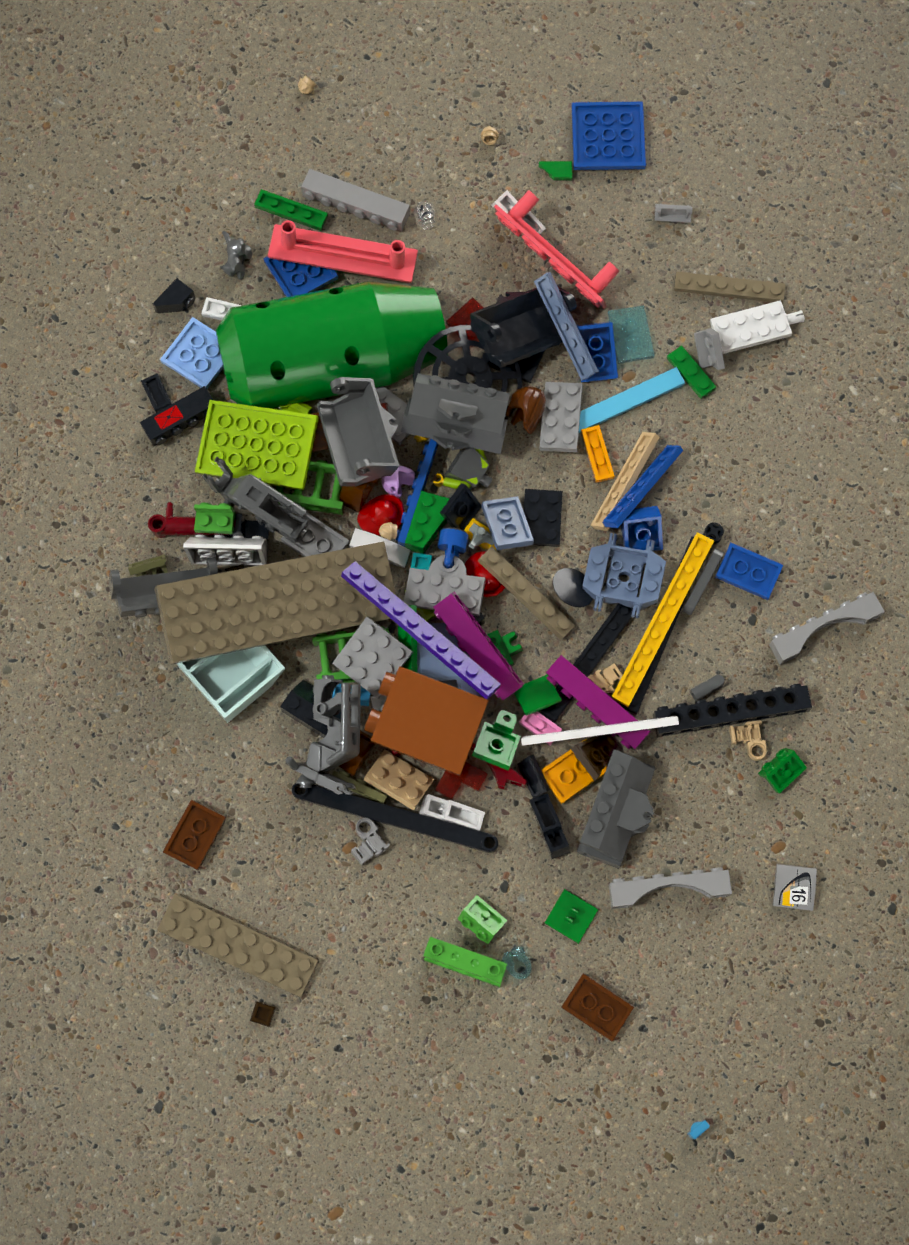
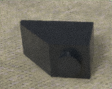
[153,278,196,314]

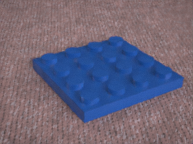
[571,101,646,170]

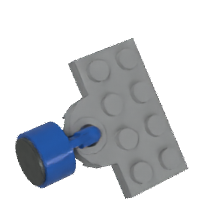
[404,528,486,616]

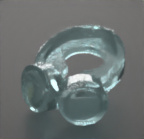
[502,947,531,979]

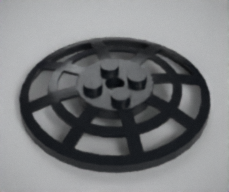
[413,325,522,420]

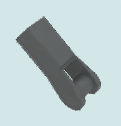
[690,675,724,701]

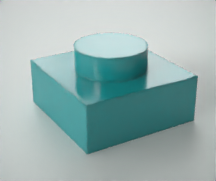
[411,553,432,570]

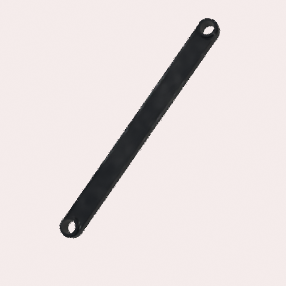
[292,783,498,853]

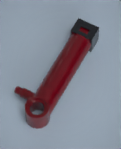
[148,502,245,538]

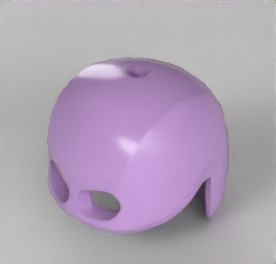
[382,465,415,498]

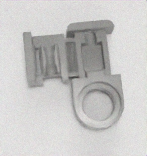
[351,818,390,866]

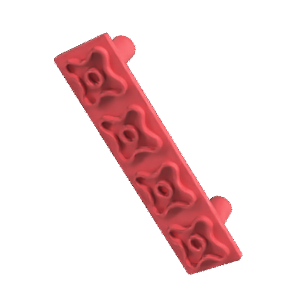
[494,190,620,309]
[268,220,418,283]

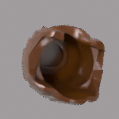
[505,387,546,435]

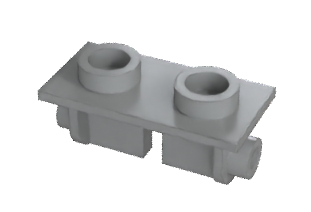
[655,203,692,223]

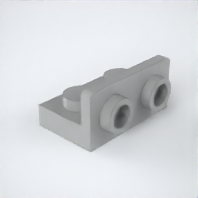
[694,328,725,370]

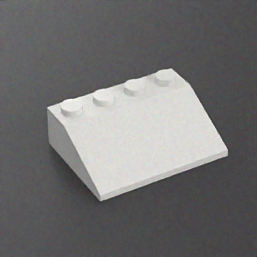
[183,535,268,566]

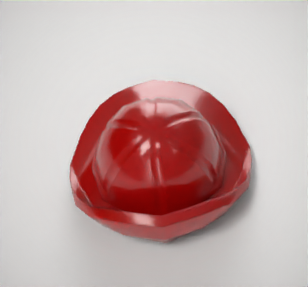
[357,494,404,537]
[465,551,505,597]

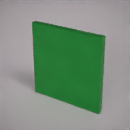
[514,675,562,716]
[544,889,599,944]

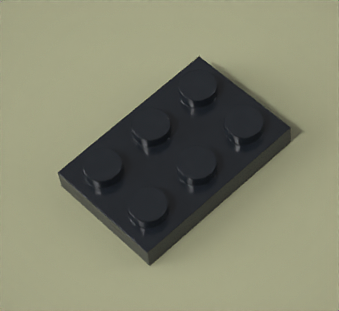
[524,489,563,547]

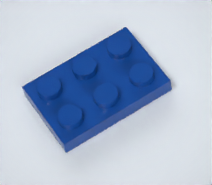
[715,542,783,600]

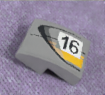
[772,864,817,911]

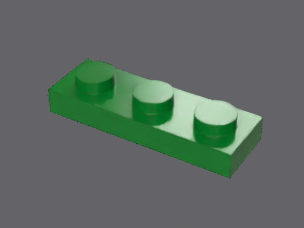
[667,345,716,399]

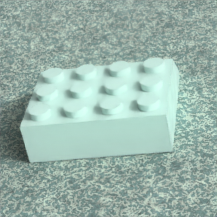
[177,646,285,723]

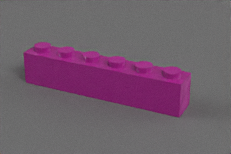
[433,591,524,700]
[545,655,650,750]

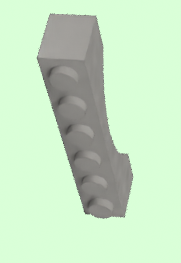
[769,592,885,665]
[608,867,732,909]

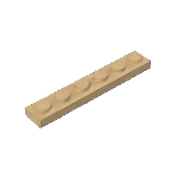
[591,432,660,531]

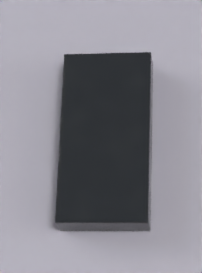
[141,373,172,413]
[517,755,550,798]

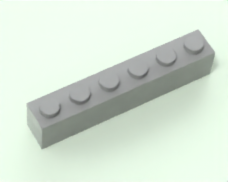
[301,169,410,232]

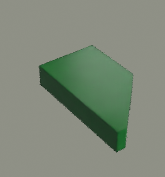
[539,161,572,181]

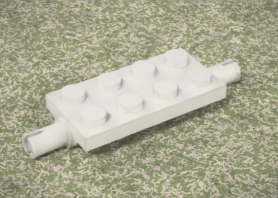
[710,300,805,354]

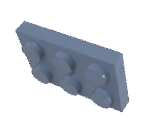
[481,496,534,550]

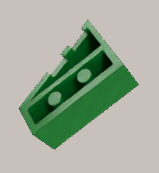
[405,491,449,554]

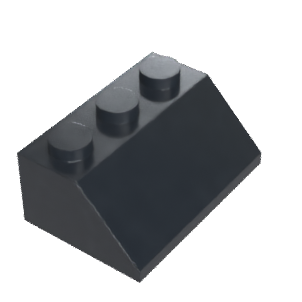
[280,680,351,738]

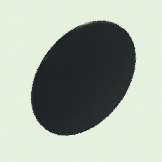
[553,568,593,608]

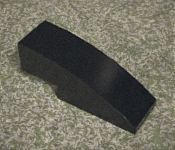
[529,793,570,859]

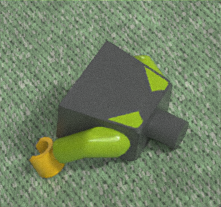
[433,447,492,489]

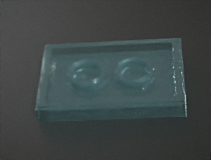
[607,305,655,364]

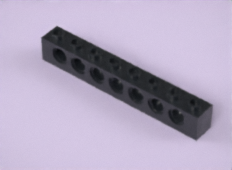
[653,684,812,738]

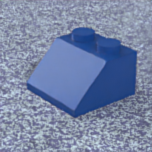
[621,506,663,551]

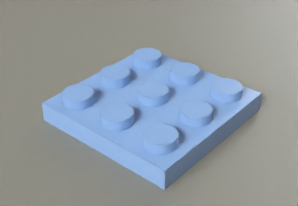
[160,317,224,389]

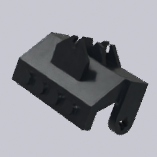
[470,287,577,368]

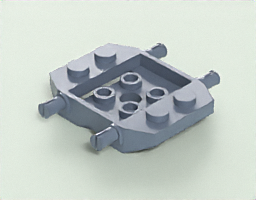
[583,533,666,619]

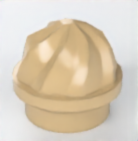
[298,75,316,94]
[481,126,499,145]
[379,522,397,541]

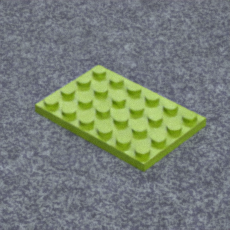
[195,400,319,490]

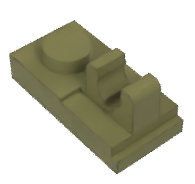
[128,554,168,577]

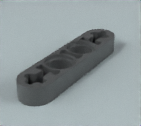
[682,548,724,616]

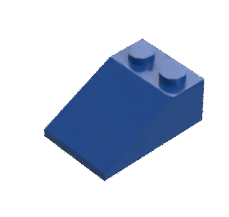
[576,321,618,382]

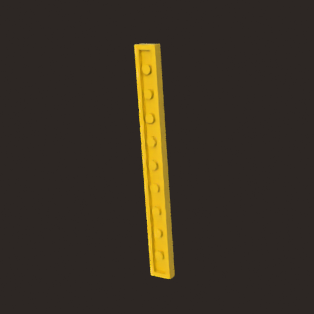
[611,532,714,707]

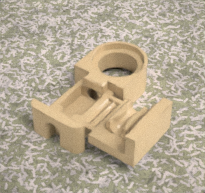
[588,663,623,703]
[729,720,767,761]

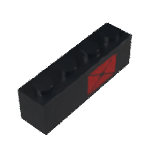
[140,386,213,447]

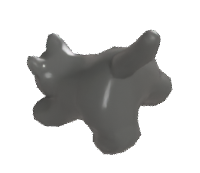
[220,231,252,280]

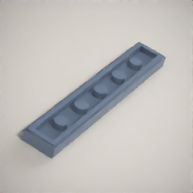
[534,272,599,381]

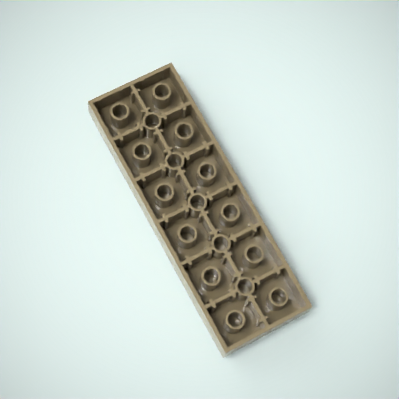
[154,541,396,665]

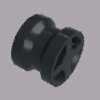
[703,522,724,545]

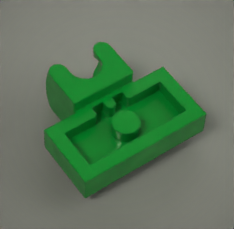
[487,629,523,666]

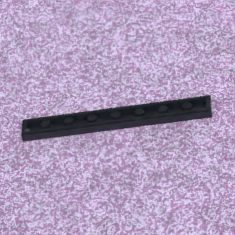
[539,603,633,723]

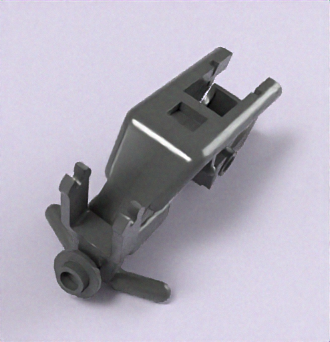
[202,457,308,544]
[285,675,361,795]

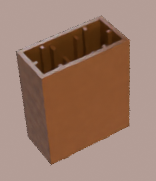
[364,666,489,776]

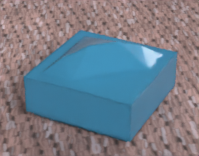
[687,1120,709,1139]

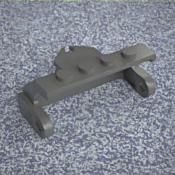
[401,373,510,454]
[317,377,399,486]
[108,557,218,618]
[577,750,656,869]

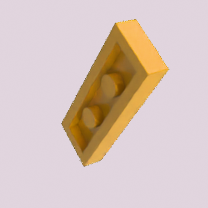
[581,425,615,483]

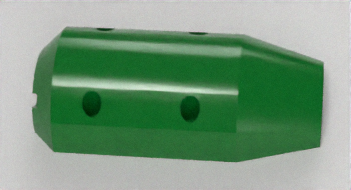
[216,281,448,408]

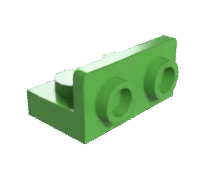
[194,503,235,534]
[458,895,507,944]

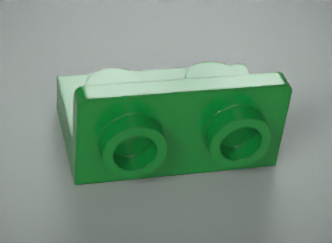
[758,748,807,794]

